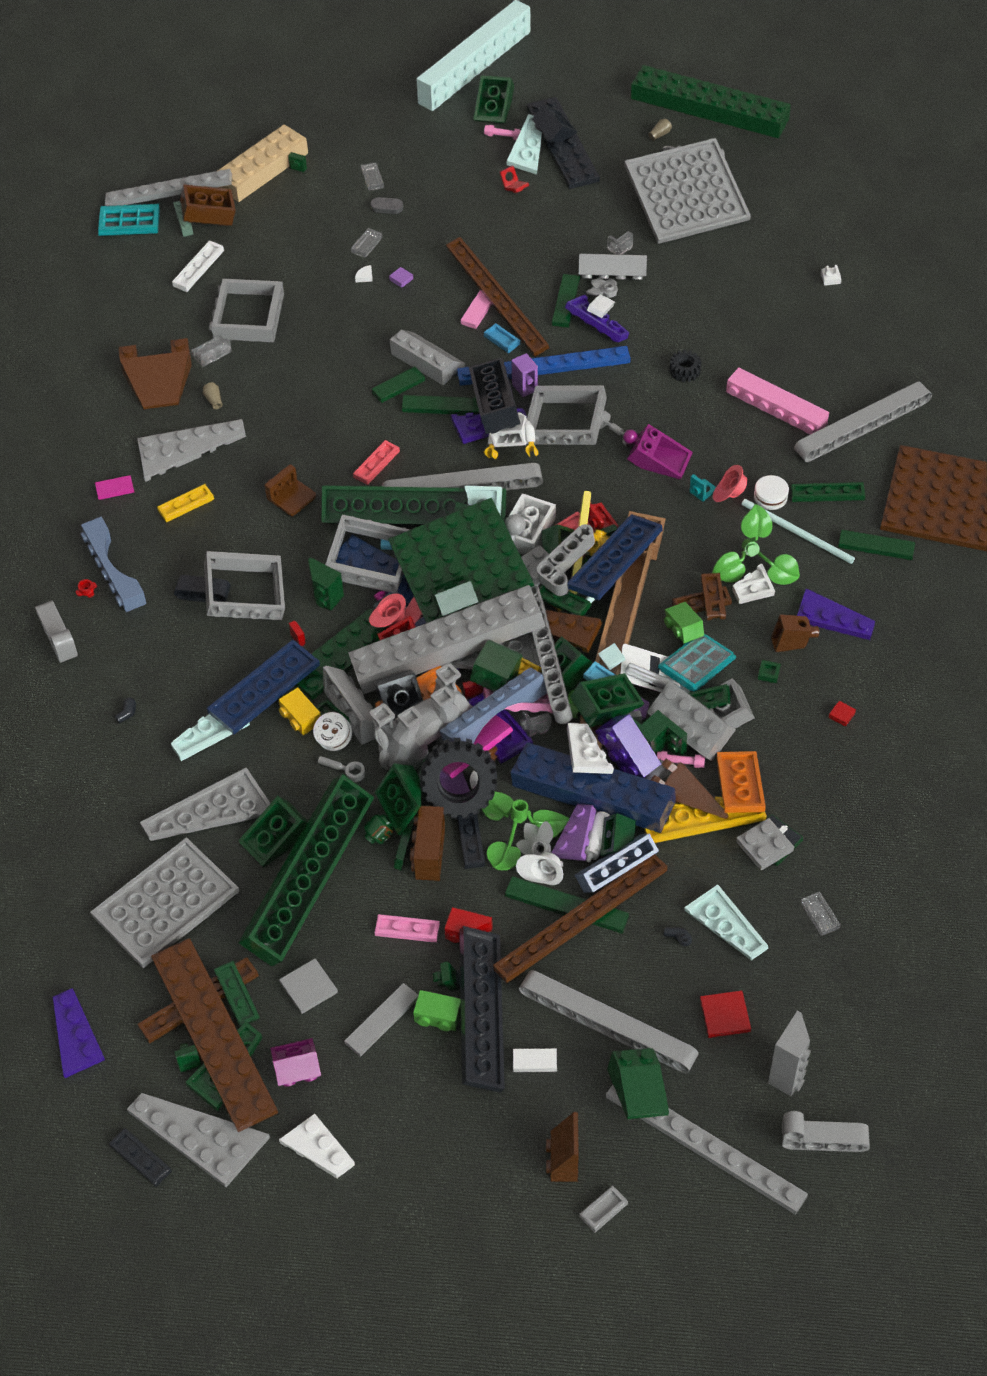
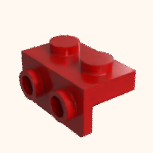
[588,503,618,532]

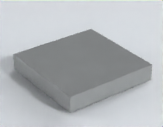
[279,958,338,1014]

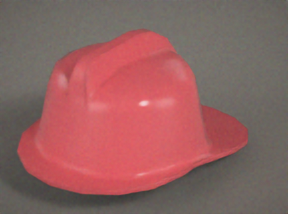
[713,465,747,502]
[369,594,406,627]

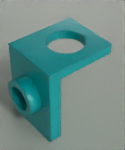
[689,474,716,501]

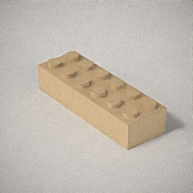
[217,125,308,202]

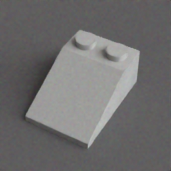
[710,678,755,728]

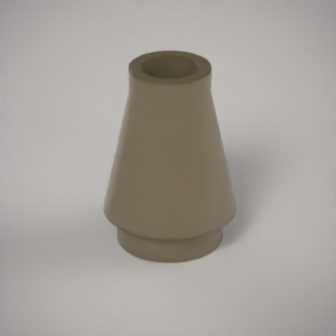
[648,118,672,141]
[203,383,223,409]

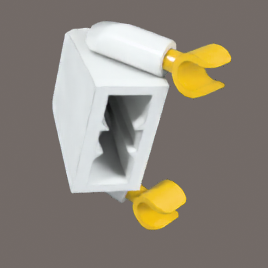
[484,412,539,459]

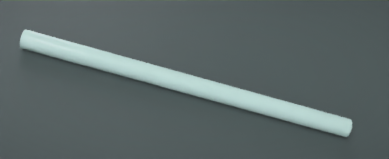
[742,499,855,564]

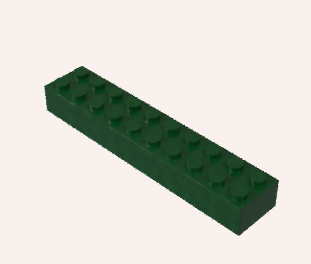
[631,65,791,139]
[321,486,507,525]
[238,774,374,966]

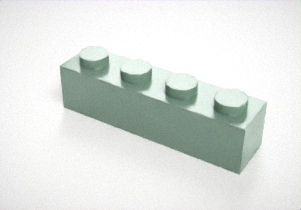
[173,201,193,237]

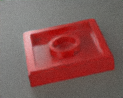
[700,991,751,1038]

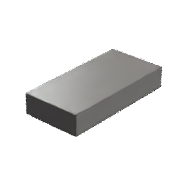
[579,1185,628,1233]

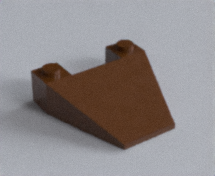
[119,338,192,409]

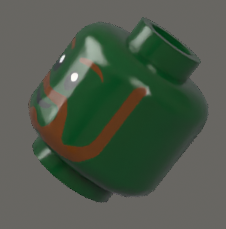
[364,814,394,844]

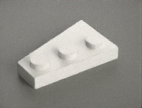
[279,1114,355,1178]

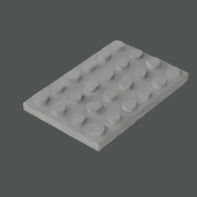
[90,837,239,968]

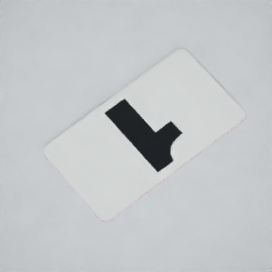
[621,644,691,693]

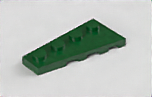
[186,1022,262,1112]

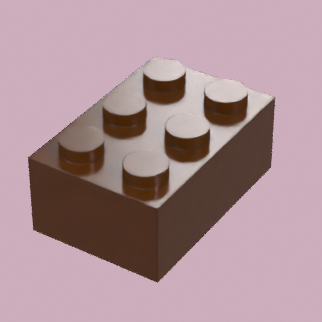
[180,184,235,226]
[410,806,445,881]

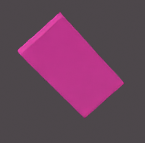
[442,715,513,779]

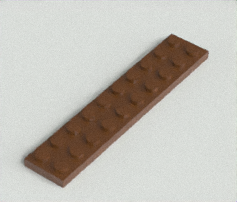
[151,938,278,1132]

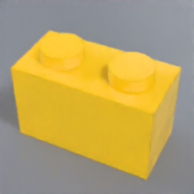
[279,688,321,735]

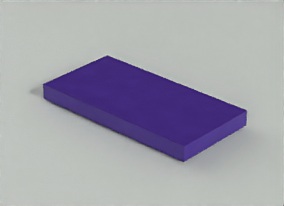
[468,692,533,764]

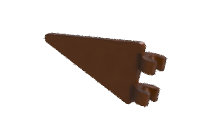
[651,759,729,819]

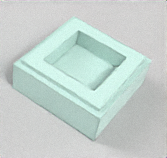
[598,643,626,670]

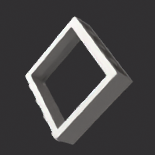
[209,279,284,342]
[527,385,607,445]
[325,515,409,594]
[204,551,285,620]

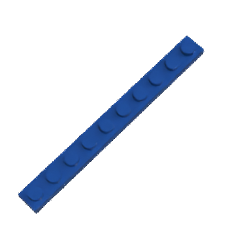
[457,346,630,386]

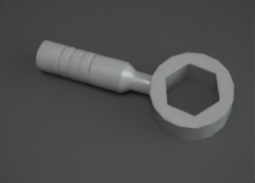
[318,756,365,782]

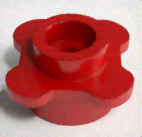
[76,579,97,598]

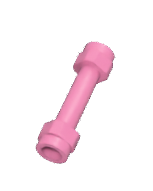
[484,125,521,140]
[657,751,705,768]

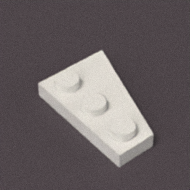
[567,723,614,774]

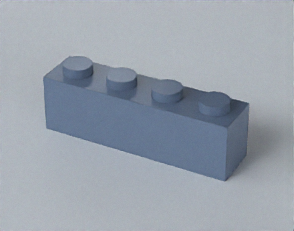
[575,833,659,893]

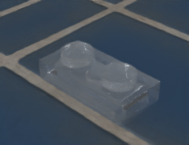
[801,891,841,936]

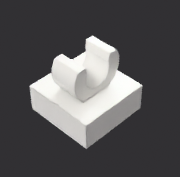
[821,265,841,285]

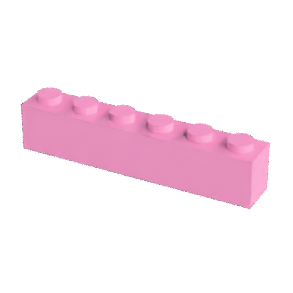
[726,368,829,434]

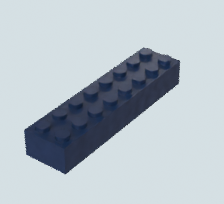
[511,742,676,833]

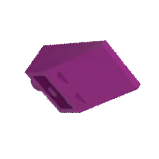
[623,424,693,479]

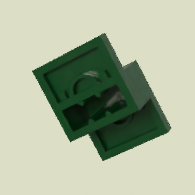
[625,710,687,756]

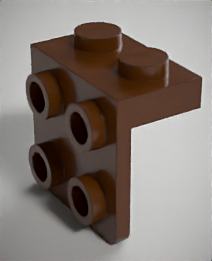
[265,464,316,516]

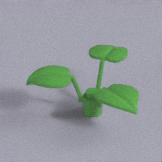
[712,504,800,585]
[482,791,570,870]

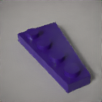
[797,589,875,640]
[53,988,105,1078]

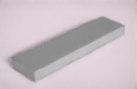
[345,983,419,1057]

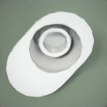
[516,852,564,885]

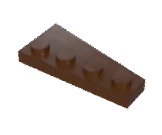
[546,610,602,653]

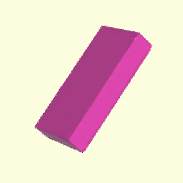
[95,475,134,500]

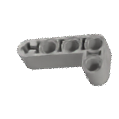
[537,524,595,596]
[35,600,78,663]
[782,1111,870,1152]

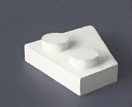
[733,564,775,604]

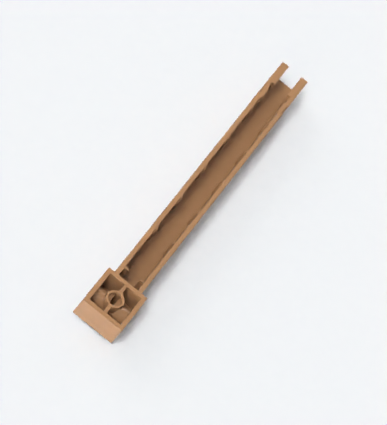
[579,511,665,750]

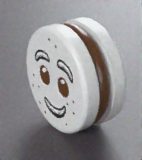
[754,475,789,510]
[313,712,352,751]

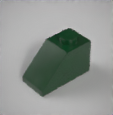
[600,813,636,857]

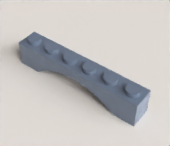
[80,517,147,612]
[439,667,547,743]

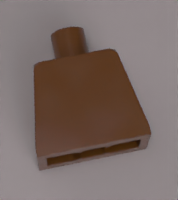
[771,615,819,652]

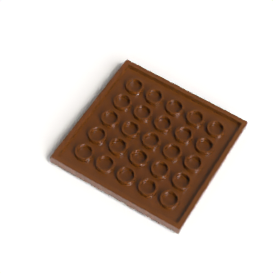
[880,445,987,551]

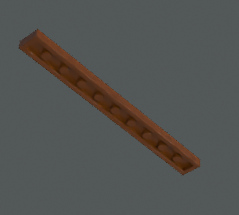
[446,237,549,357]
[493,854,667,983]

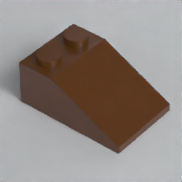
[546,1112,578,1182]

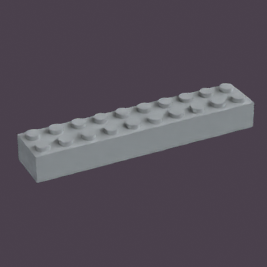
[349,585,545,694]

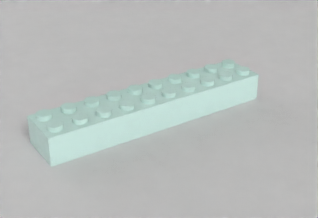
[417,0,531,111]

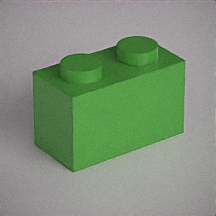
[664,602,704,643]
[413,990,461,1031]

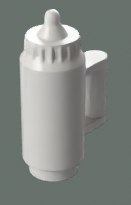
[584,811,610,862]

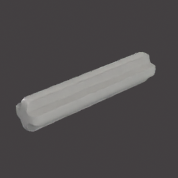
[625,663,680,689]

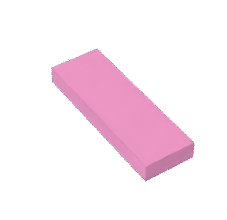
[461,290,492,329]
[375,914,440,943]

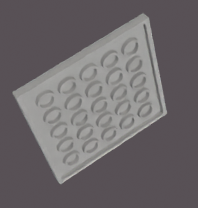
[624,138,751,244]

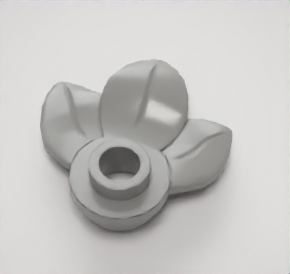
[586,279,618,298]
[516,821,553,855]

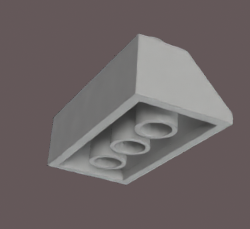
[579,254,647,280]
[390,330,465,385]
[323,666,375,745]
[768,1011,811,1096]

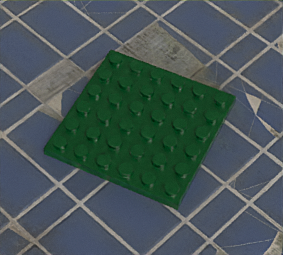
[388,497,534,623]

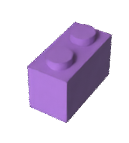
[512,353,538,397]

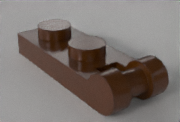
[701,573,726,620]

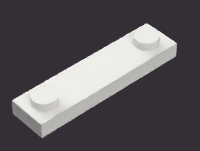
[172,241,224,292]

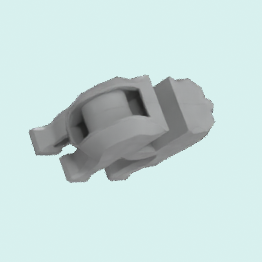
[369,663,473,770]

